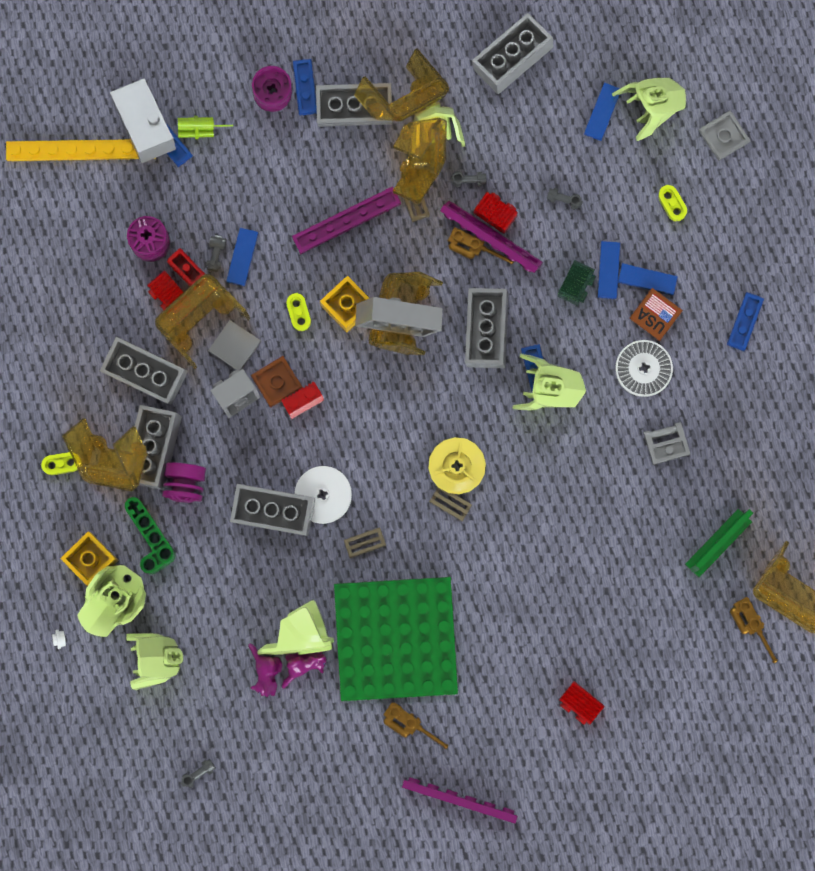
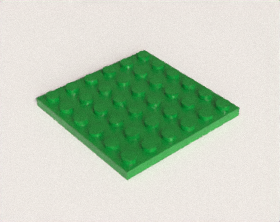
[334,577,458,701]

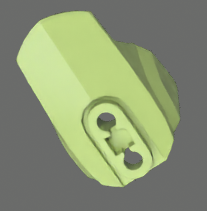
[612,78,686,141]
[411,102,465,154]
[512,354,586,410]
[77,565,146,637]
[257,600,334,655]
[126,633,183,690]

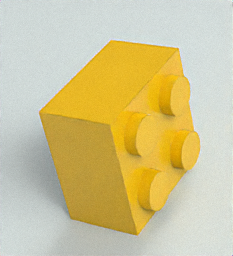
[320,276,369,333]
[60,531,119,586]

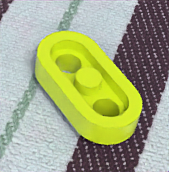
[658,185,687,221]
[286,293,311,331]
[41,452,81,475]

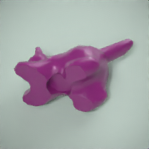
[248,643,283,697]
[281,651,327,689]

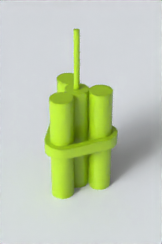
[177,116,233,139]

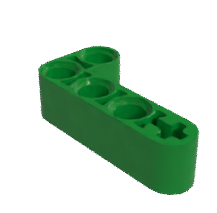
[125,497,176,574]

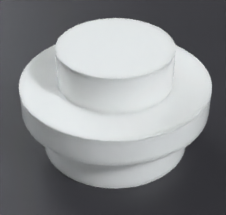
[52,630,66,649]

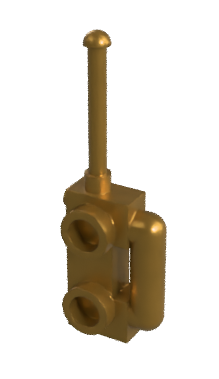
[448,227,514,264]
[730,597,778,663]
[383,702,448,749]

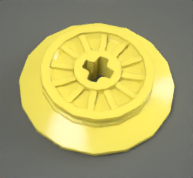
[428,437,486,494]

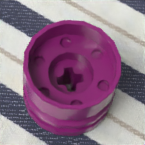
[252,65,292,112]
[127,216,170,262]
[162,463,206,503]

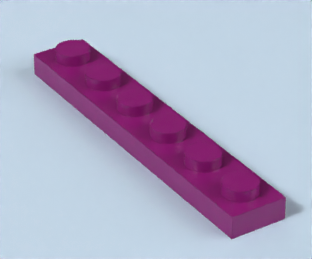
[292,186,401,255]
[440,200,543,273]
[402,777,518,824]

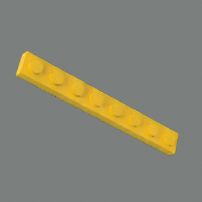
[6,139,156,161]

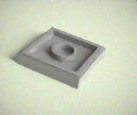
[698,110,751,161]
[208,320,261,371]

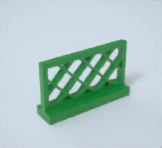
[685,509,753,578]

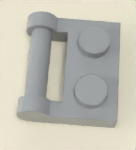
[643,422,690,465]

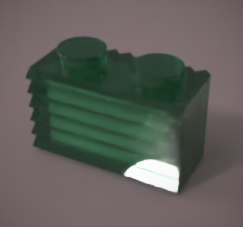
[557,260,596,306]

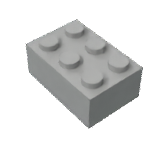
[210,369,261,418]

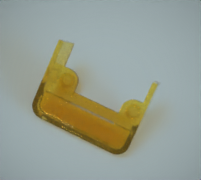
[354,48,449,121]
[393,118,447,204]
[369,272,443,355]
[155,274,251,369]
[62,418,147,491]
[753,541,815,633]

